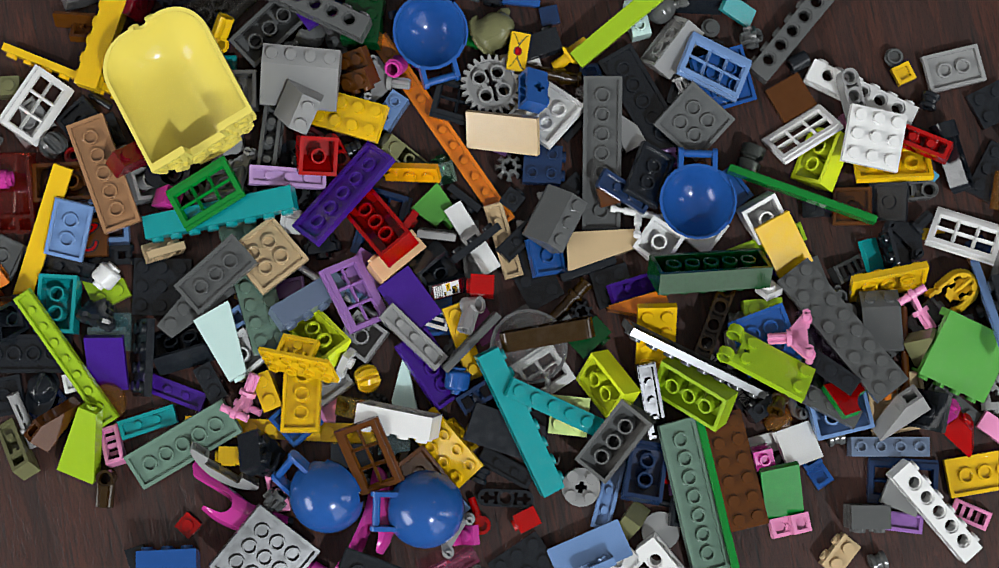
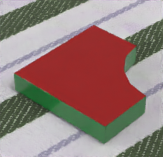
[821,383,865,419]

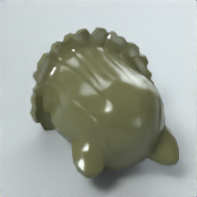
[468,8,518,57]

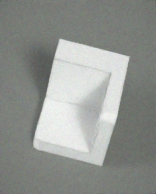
[280,210,303,235]

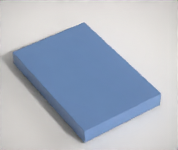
[44,197,95,262]

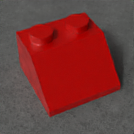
[295,135,339,176]

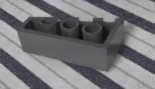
[156,287,235,339]

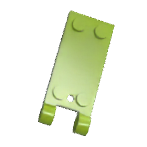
[716,323,816,403]

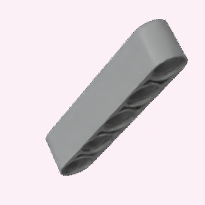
[836,68,866,124]

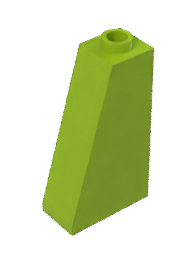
[57,402,103,484]

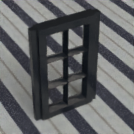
[429,73,505,126]

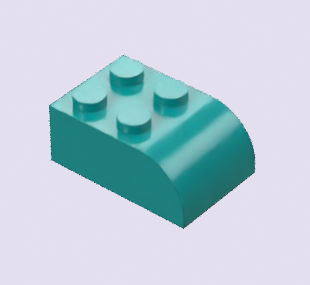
[34,273,82,335]

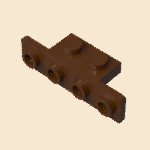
[52,11,131,43]

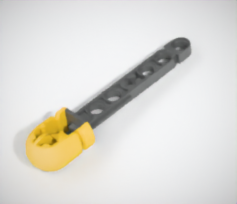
[887,268,980,358]

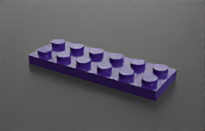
[292,141,396,247]

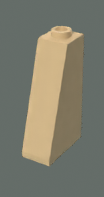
[566,229,638,272]

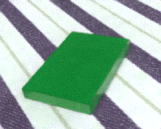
[759,461,804,519]

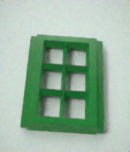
[166,155,246,232]

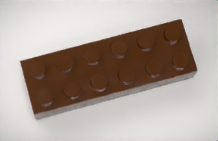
[705,409,769,533]

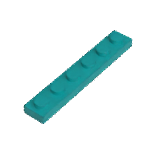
[504,377,605,436]

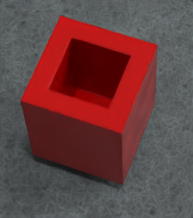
[511,505,542,534]

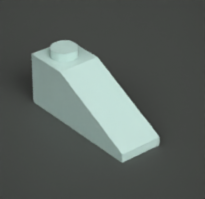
[391,360,418,409]

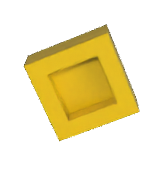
[890,61,917,87]

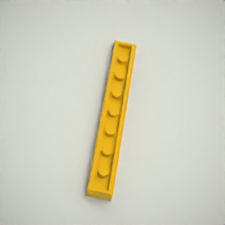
[13,163,74,295]

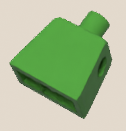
[411,183,454,230]

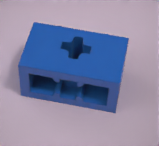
[518,67,549,114]

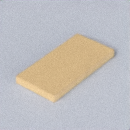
[465,110,540,156]

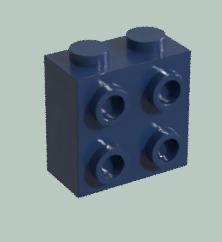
[522,145,566,187]

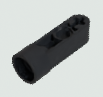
[929,119,974,194]

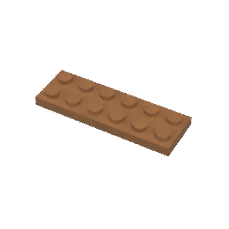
[66,113,142,235]

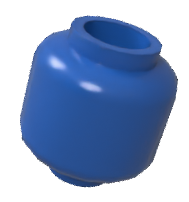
[444,366,471,395]

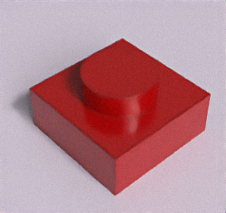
[402,209,419,229]
[174,511,203,539]

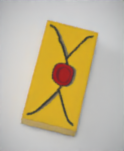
[505,31,531,72]

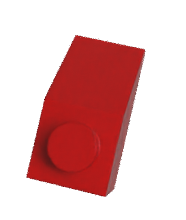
[943,410,974,457]

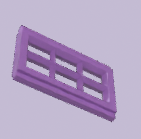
[318,255,386,335]

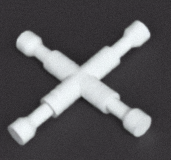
[610,205,666,238]

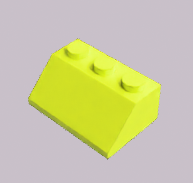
[790,127,845,192]
[288,310,351,368]
[576,349,641,418]

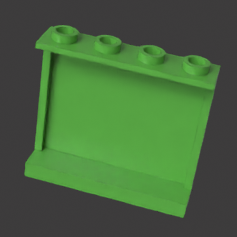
[911,306,999,403]

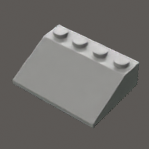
[259,43,342,112]

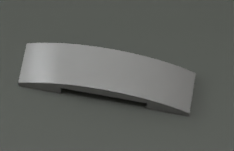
[190,441,259,490]

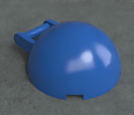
[392,0,468,90]
[660,147,737,239]
[271,450,363,533]
[370,470,464,549]

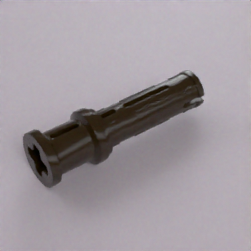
[526,63,582,89]
[544,276,593,323]
[767,391,790,418]

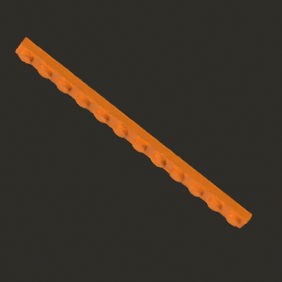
[375,32,515,223]

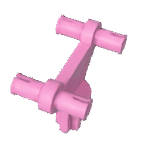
[897,284,937,329]
[767,309,816,365]
[219,372,263,423]

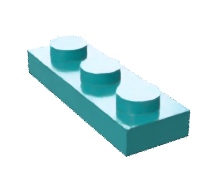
[117,404,179,440]

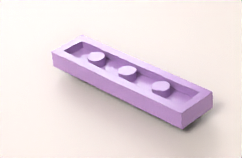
[248,164,326,190]

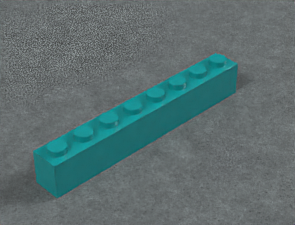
[142,185,299,243]
[474,346,565,498]

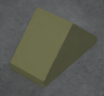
[904,328,937,368]
[619,501,651,541]

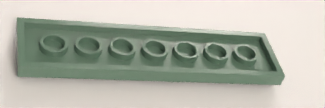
[218,222,289,356]
[657,416,730,568]

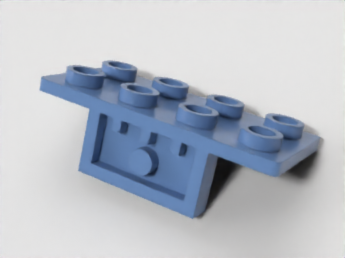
[547,519,633,568]

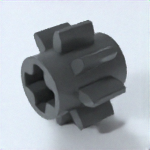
[739,25,763,50]
[263,488,287,512]

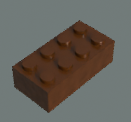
[32,161,92,205]

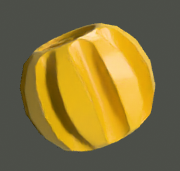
[354,364,381,393]

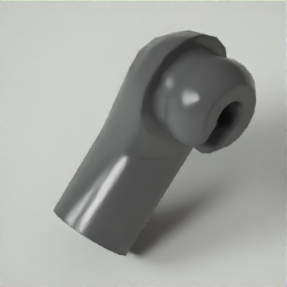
[787,398,809,420]

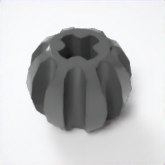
[38,131,68,160]
[495,154,523,182]

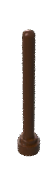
[898,305,910,394]

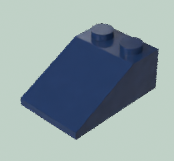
[620,440,666,506]

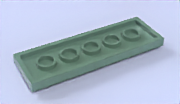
[123,398,243,490]

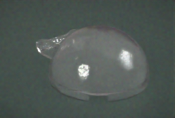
[490,309,568,395]

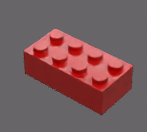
[347,188,419,268]

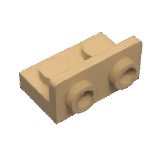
[141,237,186,264]
[818,532,861,568]

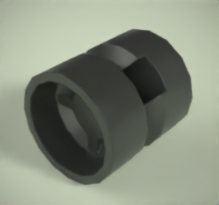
[735,142,766,173]

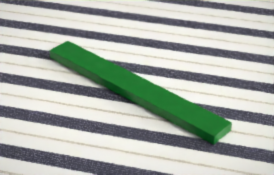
[727,164,878,225]
[696,421,740,568]

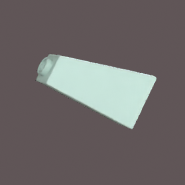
[193,301,247,383]

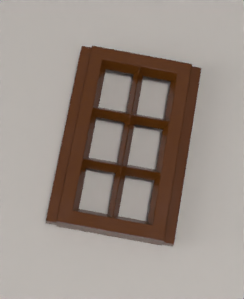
[334,416,405,496]

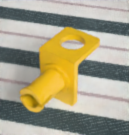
[551,37,586,70]

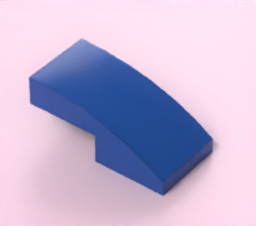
[801,458,834,491]

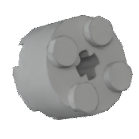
[561,467,601,507]

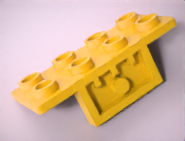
[258,333,340,383]
[413,407,483,488]

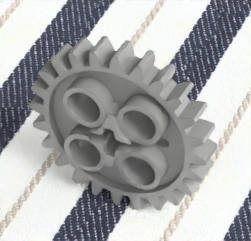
[460,54,519,113]

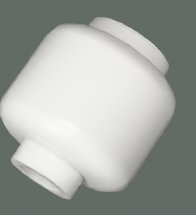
[92,261,121,290]

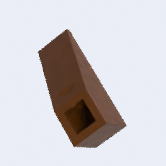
[23,396,82,452]

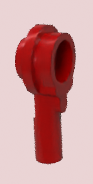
[468,496,491,535]

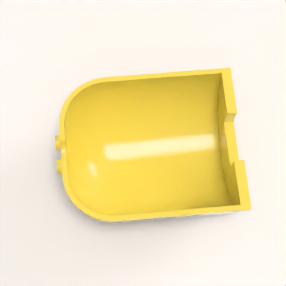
[103,7,257,174]

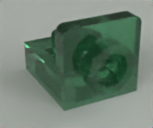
[430,154,458,186]

